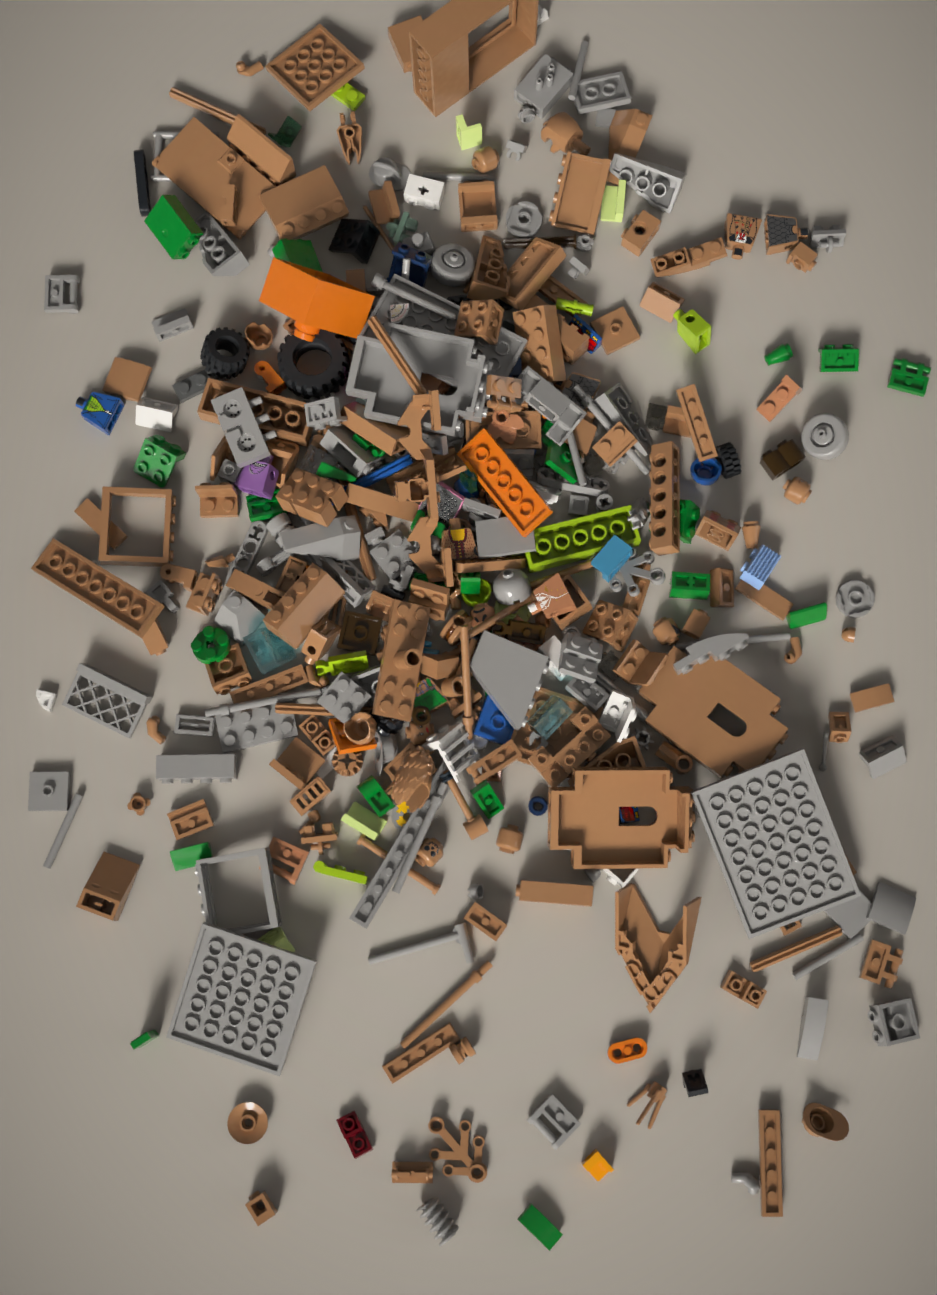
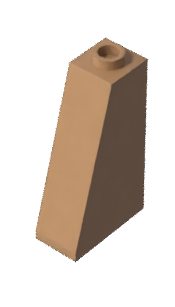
[340,401,410,456]
[515,880,593,907]

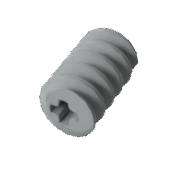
[416,1197,459,1246]

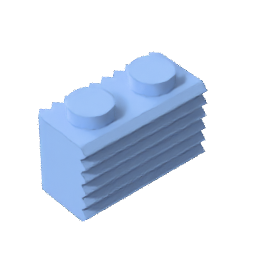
[740,544,781,590]

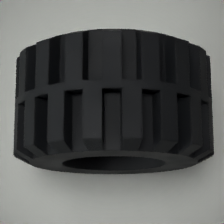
[200,327,250,379]

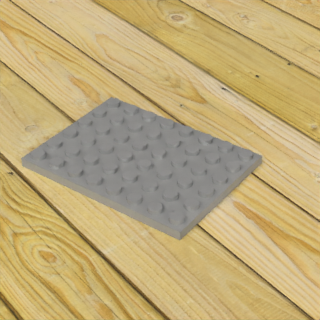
[691,748,861,939]

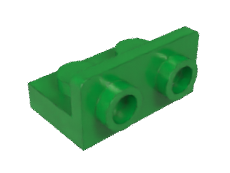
[818,344,859,372]

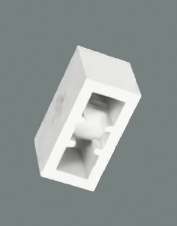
[404,174,445,210]

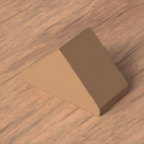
[419,653,459,680]

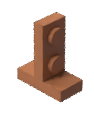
[756,374,802,422]

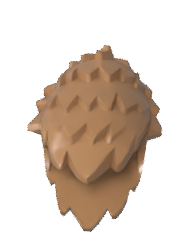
[391,745,435,813]

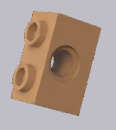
[621,210,661,257]

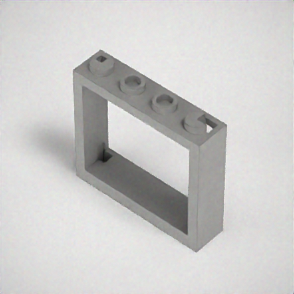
[195,847,282,934]

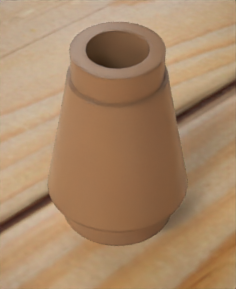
[742,521,761,549]

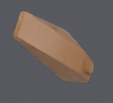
[607,109,653,185]

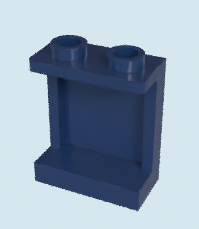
[387,242,432,288]

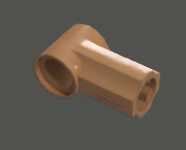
[655,741,693,775]

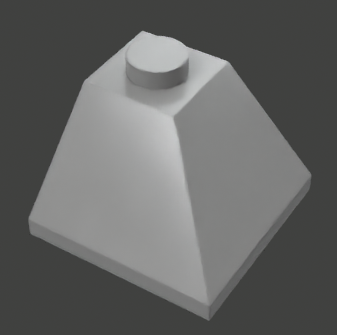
[213,590,265,647]

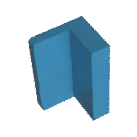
[591,535,633,583]

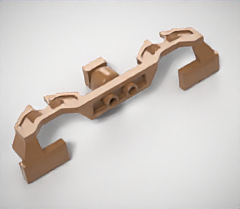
[394,390,454,587]

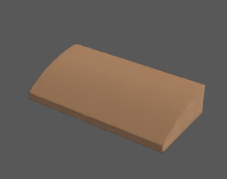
[499,237,567,310]

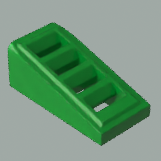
[316,461,356,482]

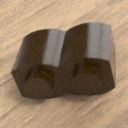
[760,439,806,481]

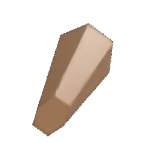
[205,553,235,567]

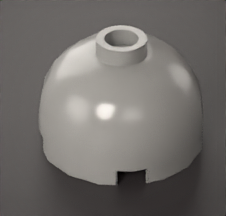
[493,569,532,605]

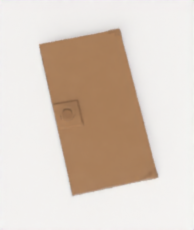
[152,117,276,240]

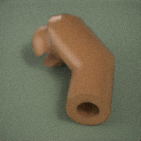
[236,61,264,77]
[784,637,802,664]

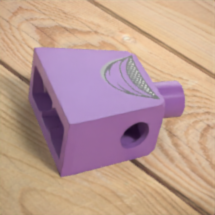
[234,455,279,500]

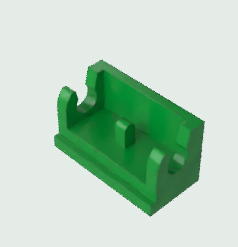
[669,571,710,600]

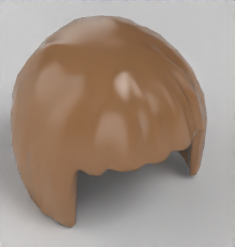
[343,712,377,745]

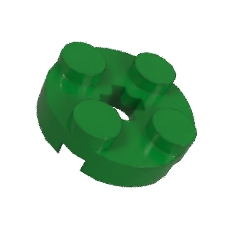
[191,626,231,664]

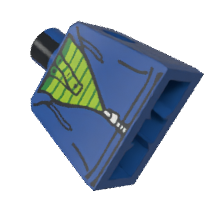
[76,392,125,436]

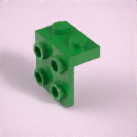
[133,435,186,488]
[649,498,700,544]

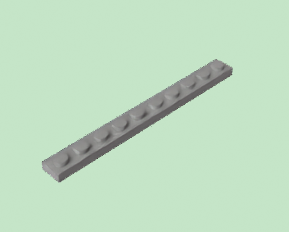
[349,750,467,929]

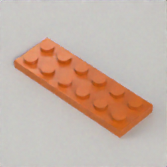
[457,428,553,537]

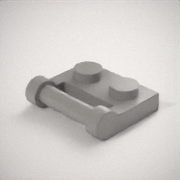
[44,275,80,314]
[527,1094,581,1150]

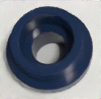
[528,796,548,816]

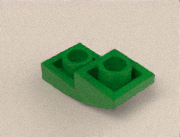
[517,1203,563,1251]

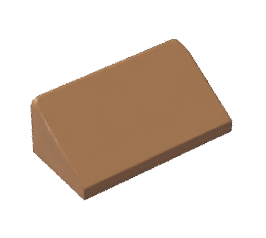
[710,568,734,607]

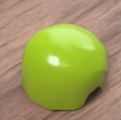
[462,578,491,607]

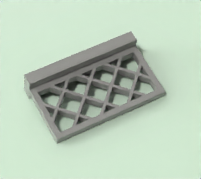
[62,663,153,738]

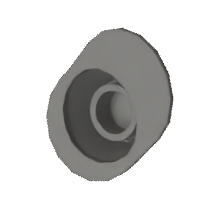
[369,157,410,191]
[375,730,398,776]

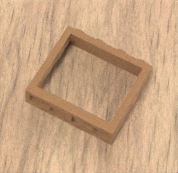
[98,486,176,567]

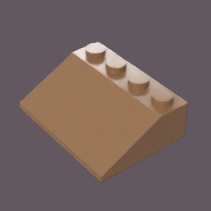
[259,165,349,240]

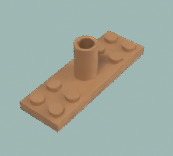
[372,599,431,722]

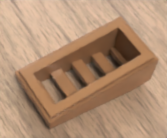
[289,776,332,816]

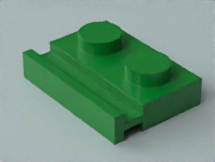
[246,489,288,523]

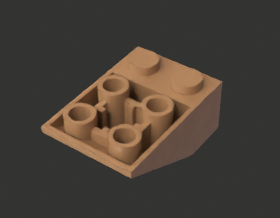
[76,852,140,921]

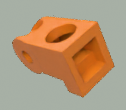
[254,361,287,395]

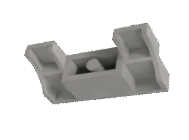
[502,366,587,446]

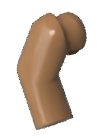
[304,665,329,689]
[146,716,167,745]

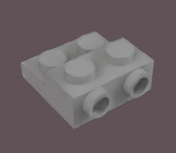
[558,632,603,683]
[868,998,920,1046]

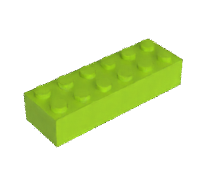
[524,505,641,574]

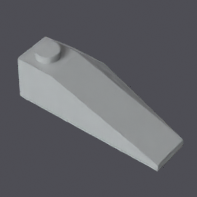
[279,515,361,561]

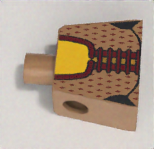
[440,518,479,564]

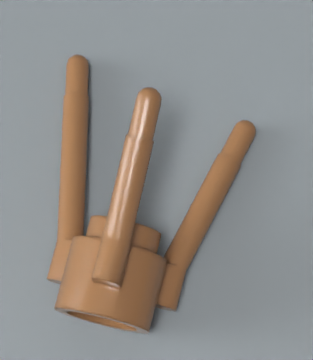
[627,1081,667,1129]

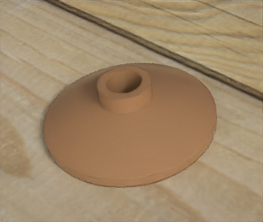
[227,1102,268,1144]

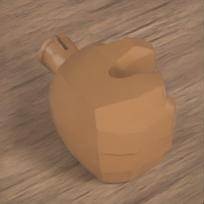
[541,112,591,156]

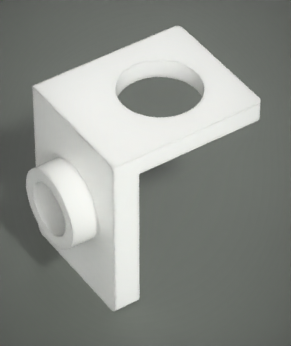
[603,868,639,888]

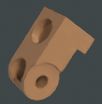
[160,564,199,592]

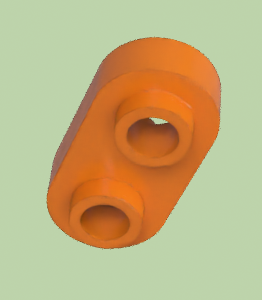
[607,1037,647,1064]

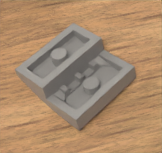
[866,882,916,935]

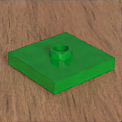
[545,438,581,484]

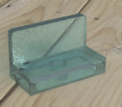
[527,695,573,740]

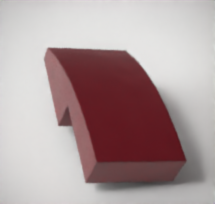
[336,1111,374,1159]

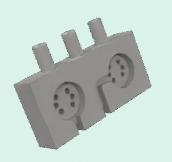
[211,387,277,468]

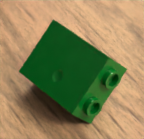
[144,195,204,259]
[272,238,323,272]

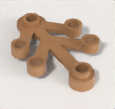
[428,1116,487,1183]

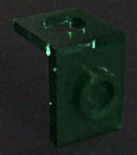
[268,116,302,147]

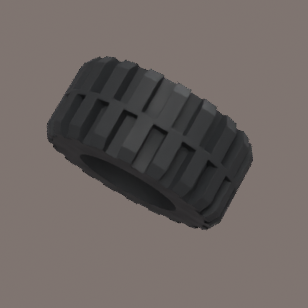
[277,329,350,400]

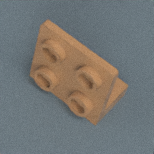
[454,299,504,345]
[195,482,239,518]
[186,572,223,616]
[583,600,639,652]
[612,639,669,687]
[269,737,325,790]

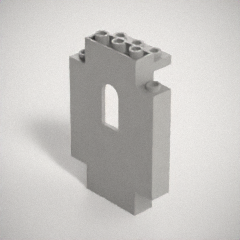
[345,321,496,437]

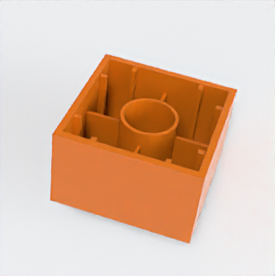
[259,257,375,342]

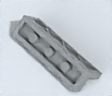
[304,554,376,608]

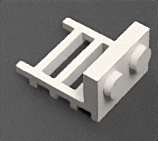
[421,722,480,783]

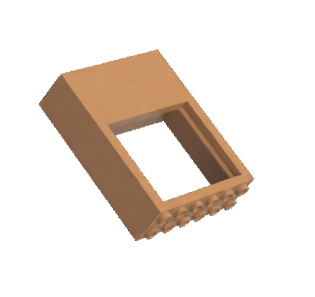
[409,0,539,117]

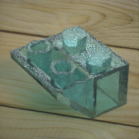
[243,627,297,675]

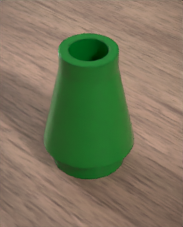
[764,343,793,366]

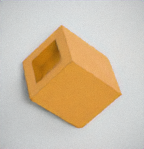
[581,1149,614,1181]

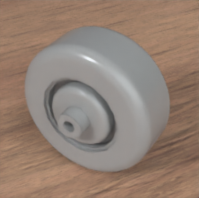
[430,243,475,287]
[801,413,849,460]

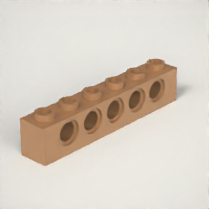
[649,441,680,556]

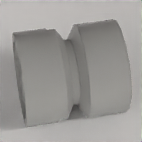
[266,513,296,549]

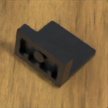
[328,219,381,264]

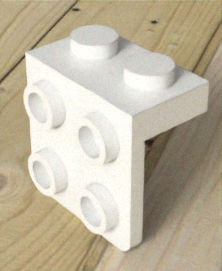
[599,689,638,743]

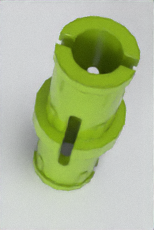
[556,297,594,317]

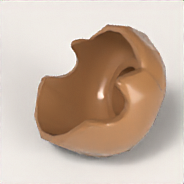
[244,322,274,350]

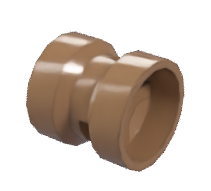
[449,1036,476,1065]

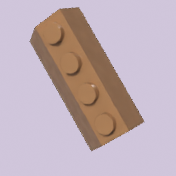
[227,114,296,186]
[263,563,345,649]

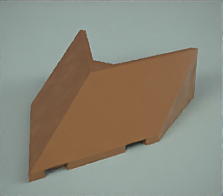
[615,883,702,1013]

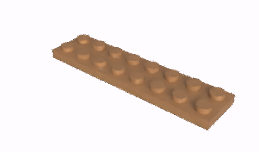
[31,538,165,638]

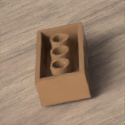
[512,305,566,383]

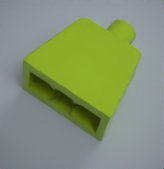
[673,309,711,354]

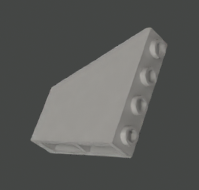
[470,630,550,731]

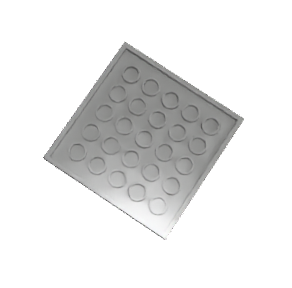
[166,922,317,1076]

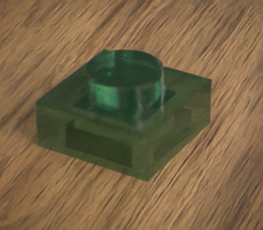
[459,469,477,494]

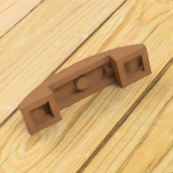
[346,483,419,522]

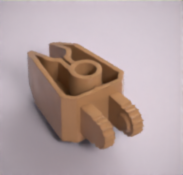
[337,111,362,165]

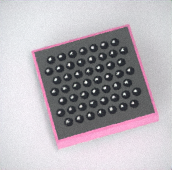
[418,481,465,530]

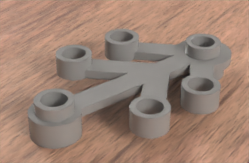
[610,547,666,597]

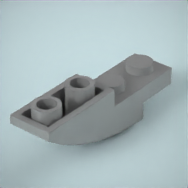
[673,633,749,675]

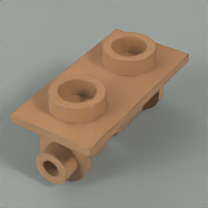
[392,1161,433,1183]

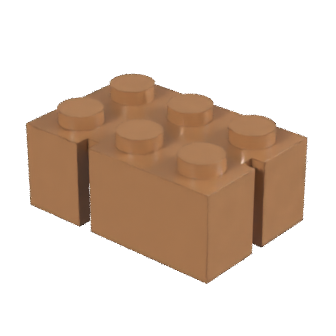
[275,467,348,527]

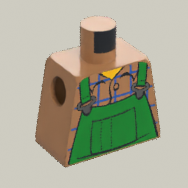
[413,676,448,719]

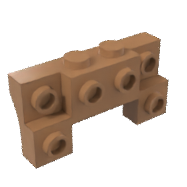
[528,706,611,787]

